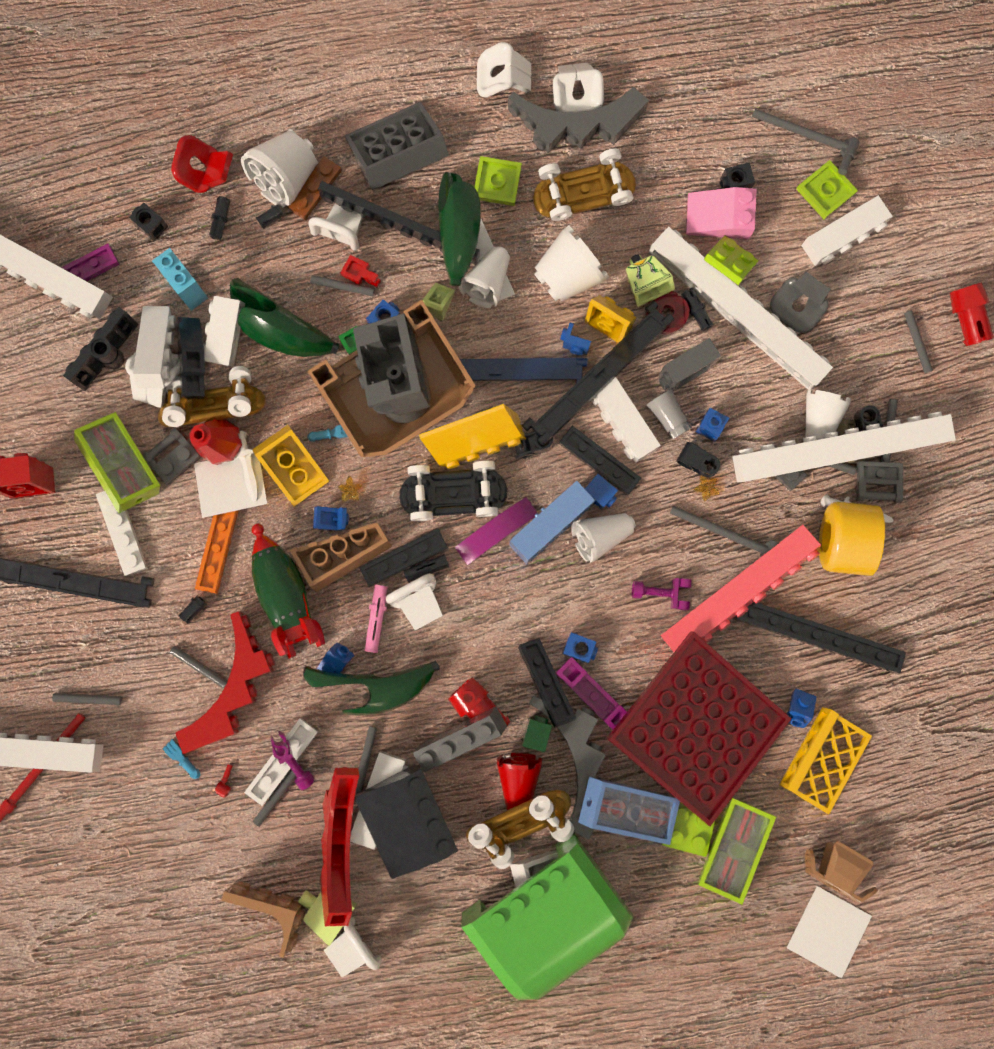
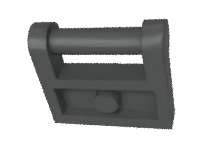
[142,427,201,485]
[855,461,903,503]

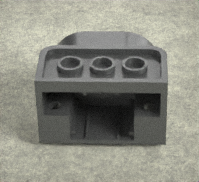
[353,313,431,423]

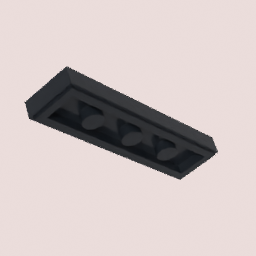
[559,425,641,496]
[359,528,448,588]
[518,638,576,728]

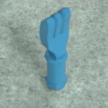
[307,425,348,442]
[163,739,201,779]

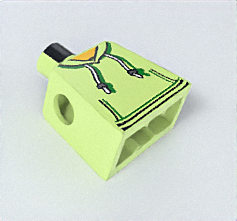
[626,254,675,307]

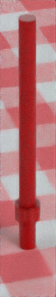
[0,713,86,822]

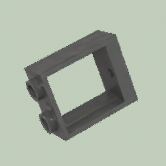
[659,338,721,392]

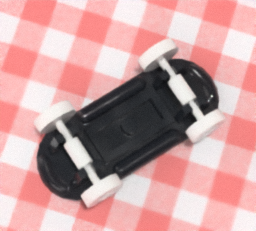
[399,461,508,521]

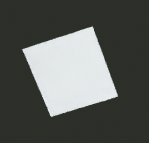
[194,454,267,518]
[787,886,872,978]

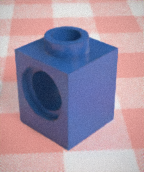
[366,299,400,324]
[695,408,729,442]
[585,474,618,510]
[562,632,598,663]

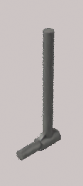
[752,109,860,175]
[670,506,779,557]

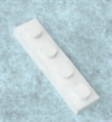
[96,491,148,576]
[244,718,319,806]

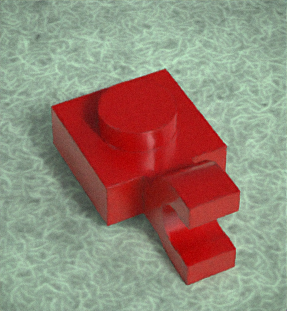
[340,255,381,288]

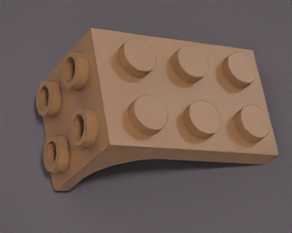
[221,882,305,958]

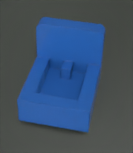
[560,322,591,356]
[313,506,349,531]
[317,642,354,673]
[786,688,817,728]

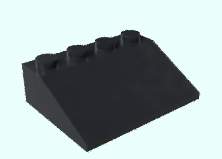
[354,764,458,879]

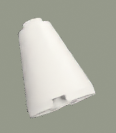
[459,246,510,308]
[805,389,851,440]
[571,513,636,563]

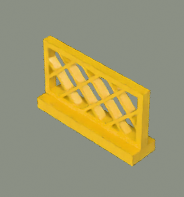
[779,707,872,814]

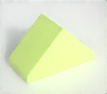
[423,282,455,321]

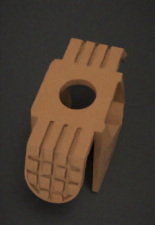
[805,841,878,902]

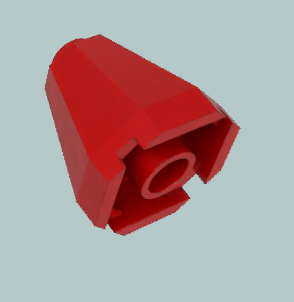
[189,419,242,465]

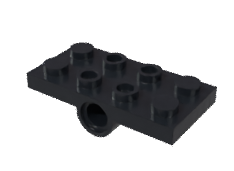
[63,307,139,391]

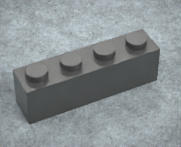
[413,707,507,772]

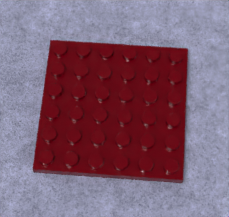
[606,631,792,827]

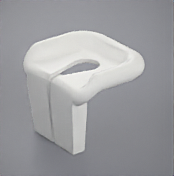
[477,42,531,98]
[553,63,604,112]
[308,204,363,251]
[125,352,180,408]
[386,573,443,631]
[324,917,382,977]

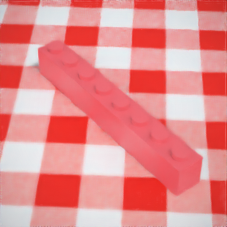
[661,525,821,653]

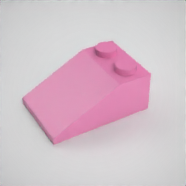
[686,187,756,239]

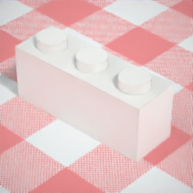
[203,296,245,367]

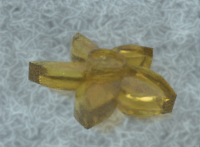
[337,476,362,502]
[693,476,720,502]

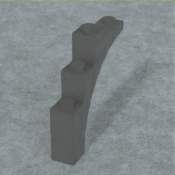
[508,87,649,153]
[529,695,606,840]

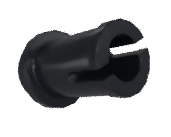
[255,204,284,229]
[178,595,207,624]

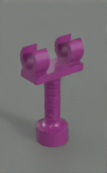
[632,578,692,610]
[271,731,315,790]

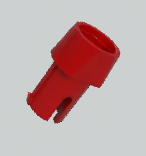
[949,282,994,346]
[448,677,510,726]

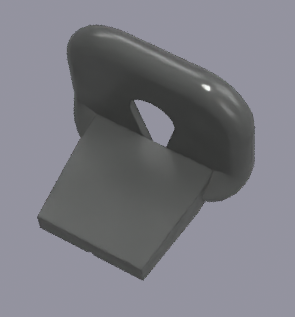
[770,272,831,333]

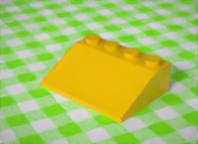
[419,404,526,469]

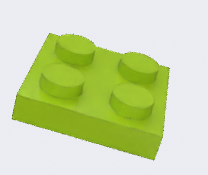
[475,156,522,206]
[796,160,858,220]
[704,235,759,285]
[661,802,715,857]

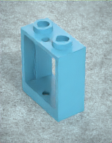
[152,248,208,311]

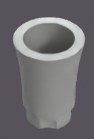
[646,389,691,439]

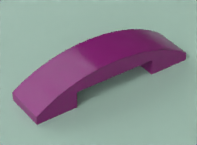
[455,497,537,565]
[556,657,627,730]

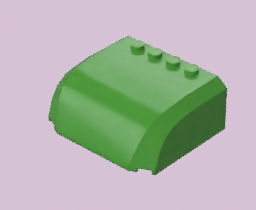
[461,832,634,1000]

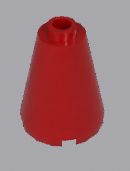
[497,752,542,810]

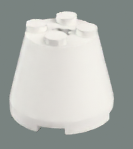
[241,129,318,208]
[534,225,609,301]

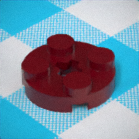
[645,291,689,335]

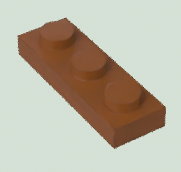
[287,156,342,220]

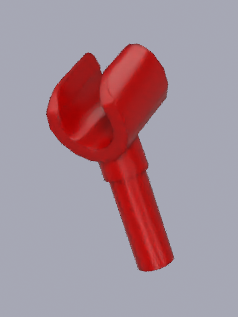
[215,764,233,798]

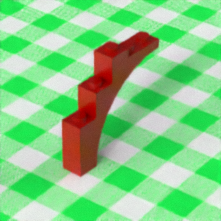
[175,611,275,754]
[320,767,359,927]

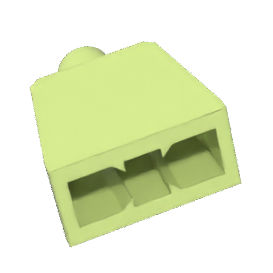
[298,890,357,946]

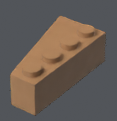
[289,522,392,592]

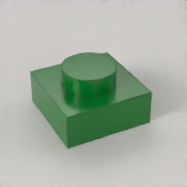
[338,326,357,355]

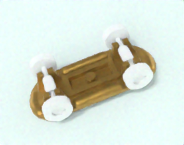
[533,148,636,221]
[158,366,266,427]
[466,790,574,869]

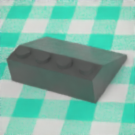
[344,101,449,190]

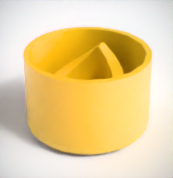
[819,502,885,576]

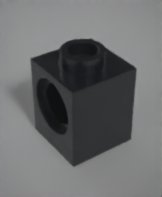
[720,162,755,189]
[129,202,168,242]

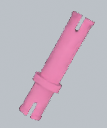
[364,585,388,653]

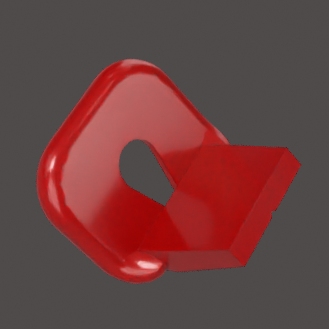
[171,135,233,193]

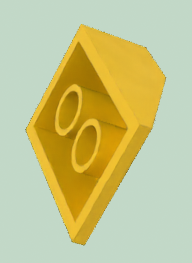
[584,295,637,343]
[252,424,329,506]

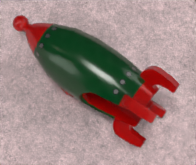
[251,523,325,658]

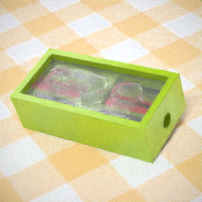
[74,412,160,514]
[697,798,776,905]

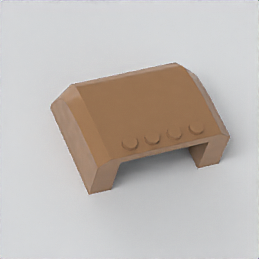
[308,300,476,457]

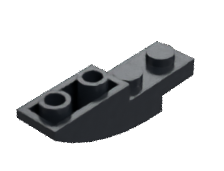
[177,317,205,399]

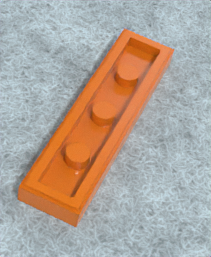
[195,510,239,594]

